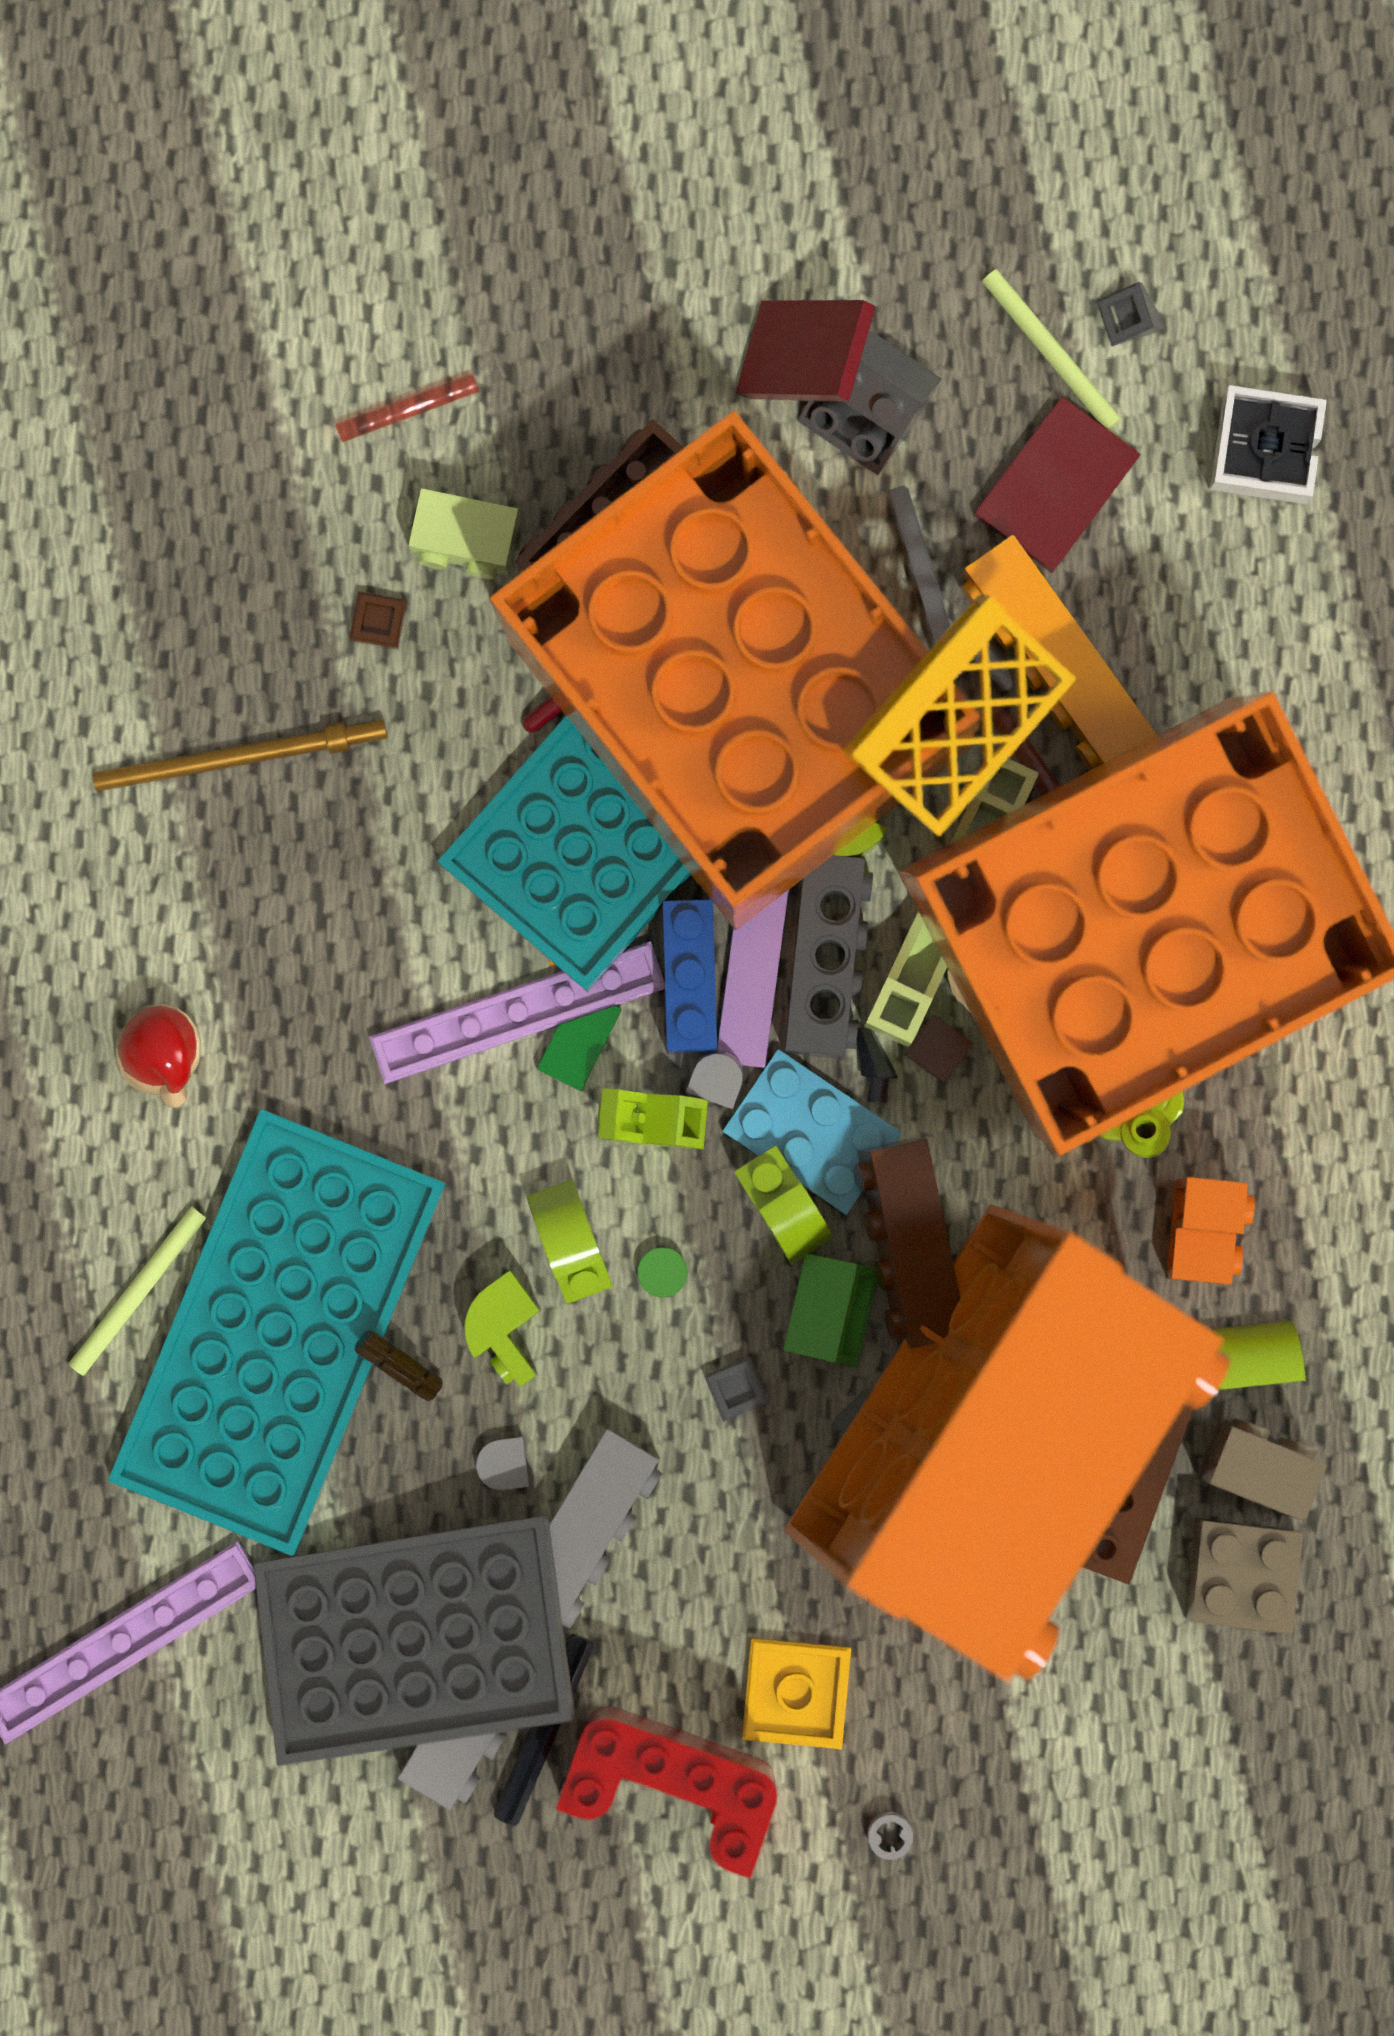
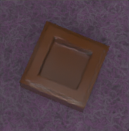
[349,591,408,650]
[904,1014,973,1084]

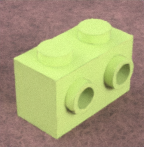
[408,488,520,580]

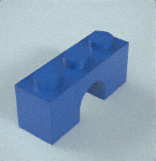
[663,900,717,1054]

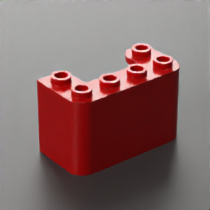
[556,1706,778,1879]

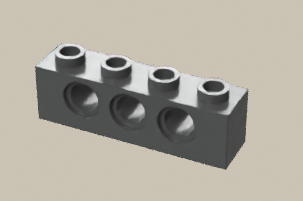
[784,855,873,1059]

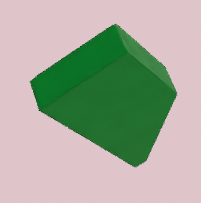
[537,1006,622,1092]

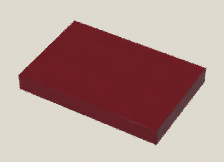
[735,300,876,402]
[974,397,1141,573]

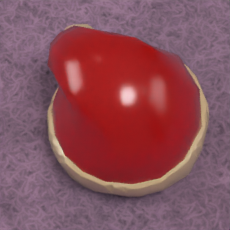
[115,1004,201,1108]

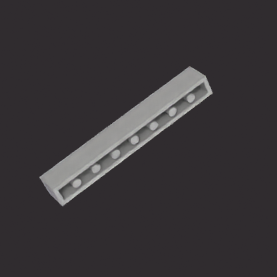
[398,1428,662,1810]

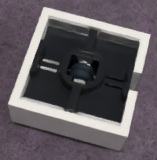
[1209,385,1327,505]

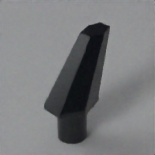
[856,1028,898,1103]

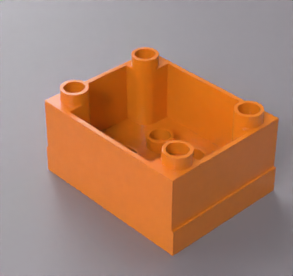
[489,410,981,930]
[898,691,1394,1156]
[783,1204,1230,1683]

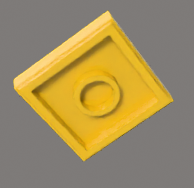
[742,1638,851,1749]

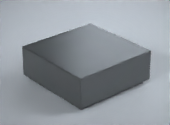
[704,1356,769,1422]

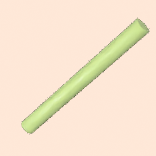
[982,269,1121,430]
[68,1206,207,1376]

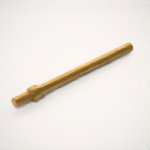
[93,719,388,792]

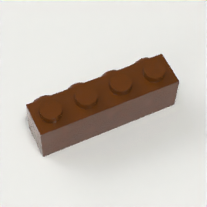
[515,419,684,573]
[854,1138,960,1349]
[1082,1403,1193,1585]

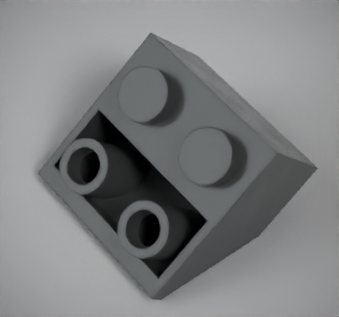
[798,330,942,475]

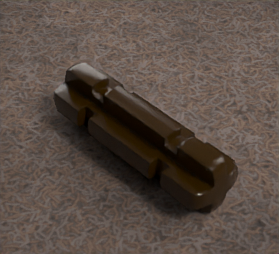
[354,1330,443,1401]

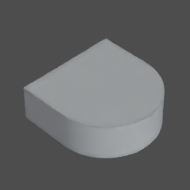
[686,1050,743,1109]
[476,1436,530,1490]

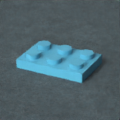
[722,1049,902,1215]

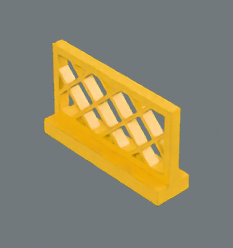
[841,594,1076,836]

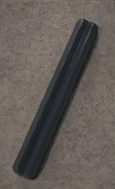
[494,1634,594,1826]

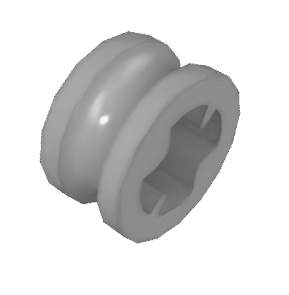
[867,1812,913,1860]

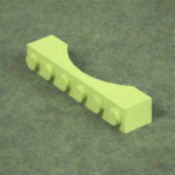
[864,753,1039,1048]

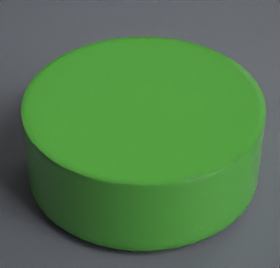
[638,1248,687,1297]

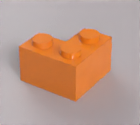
[1166,1177,1255,1285]

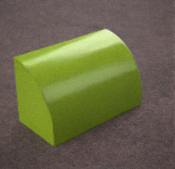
[1209,1320,1306,1390]

